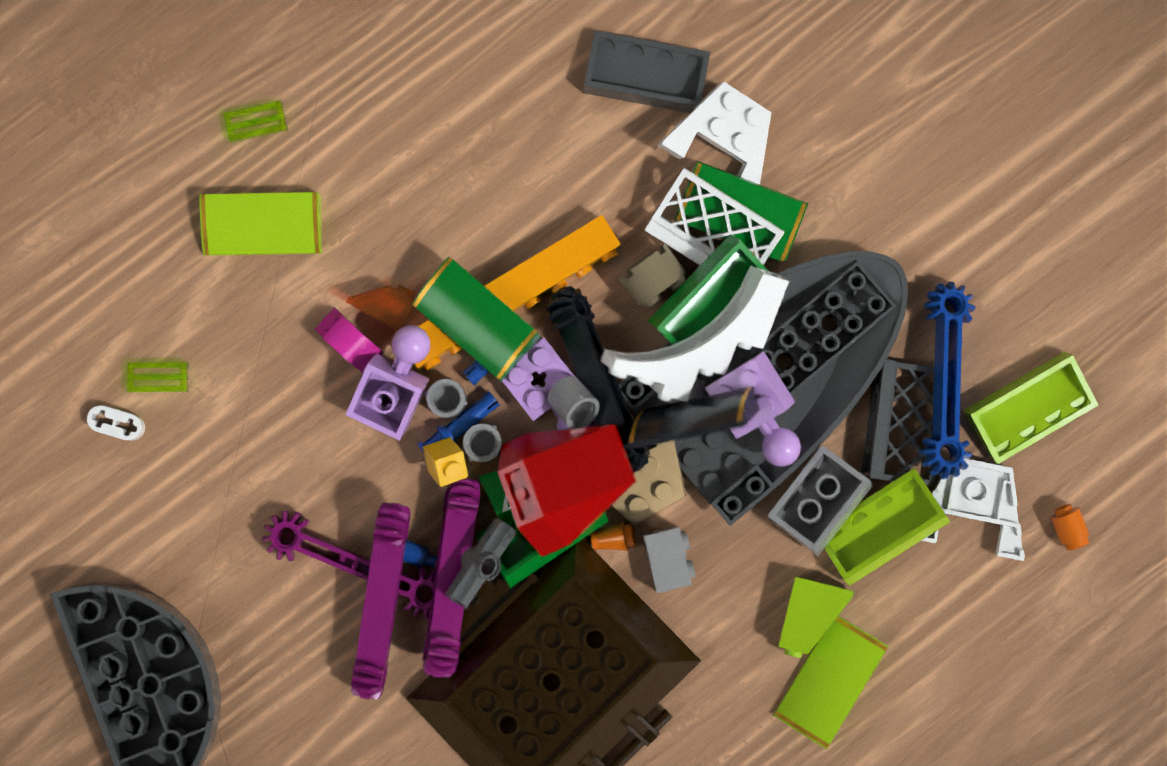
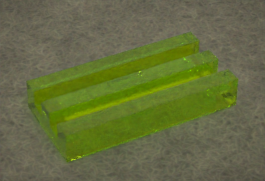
[223,100,288,143]
[127,362,189,393]

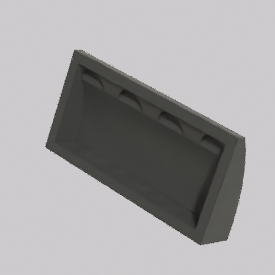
[583,31,710,113]

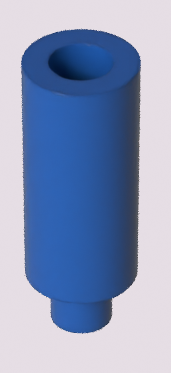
[403,540,437,568]

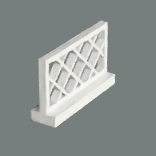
[645,168,785,265]

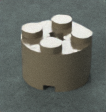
[617,243,686,308]

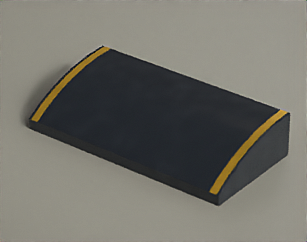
[628,387,760,449]

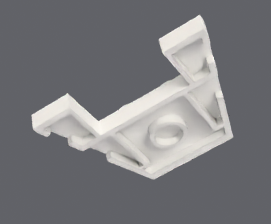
[658,82,771,184]
[921,459,1025,561]

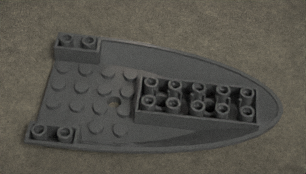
[619,251,908,526]

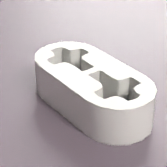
[87,406,145,441]

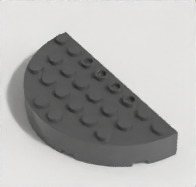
[50,584,221,766]

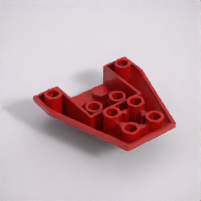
[497,425,636,557]

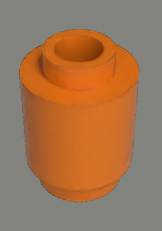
[1051,504,1089,550]

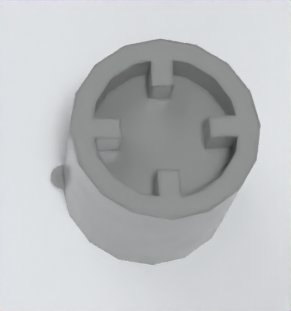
[547,376,600,429]
[425,379,467,418]
[463,424,503,462]

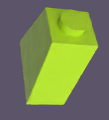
[778,576,855,658]

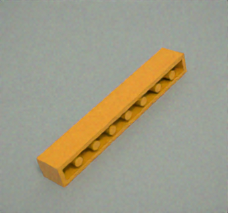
[415,215,621,371]

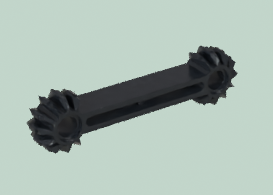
[546,286,650,473]

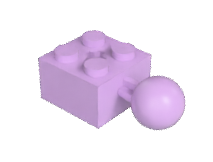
[345,325,430,441]
[502,338,595,430]
[705,351,801,467]

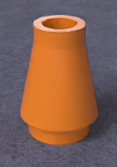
[591,522,636,551]

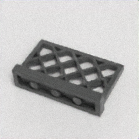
[861,360,935,487]

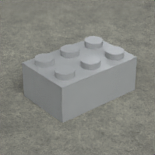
[767,445,872,556]

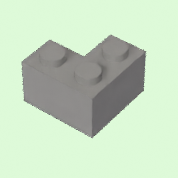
[642,526,696,593]

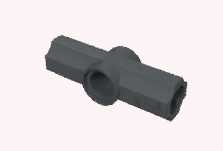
[445,518,516,609]

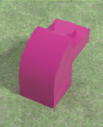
[315,307,383,373]

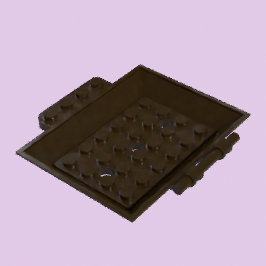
[406,539,701,766]

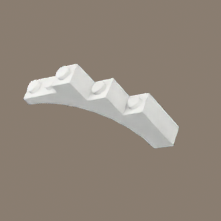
[601,266,789,403]

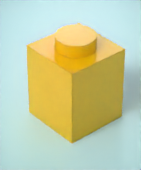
[423,437,468,487]

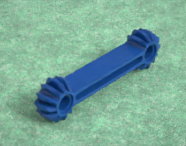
[918,281,976,480]

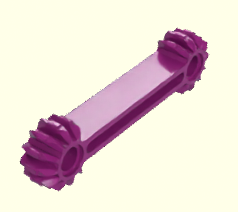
[422,477,480,678]
[351,502,411,700]
[262,511,435,619]

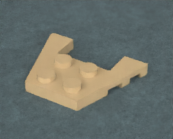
[612,440,686,525]

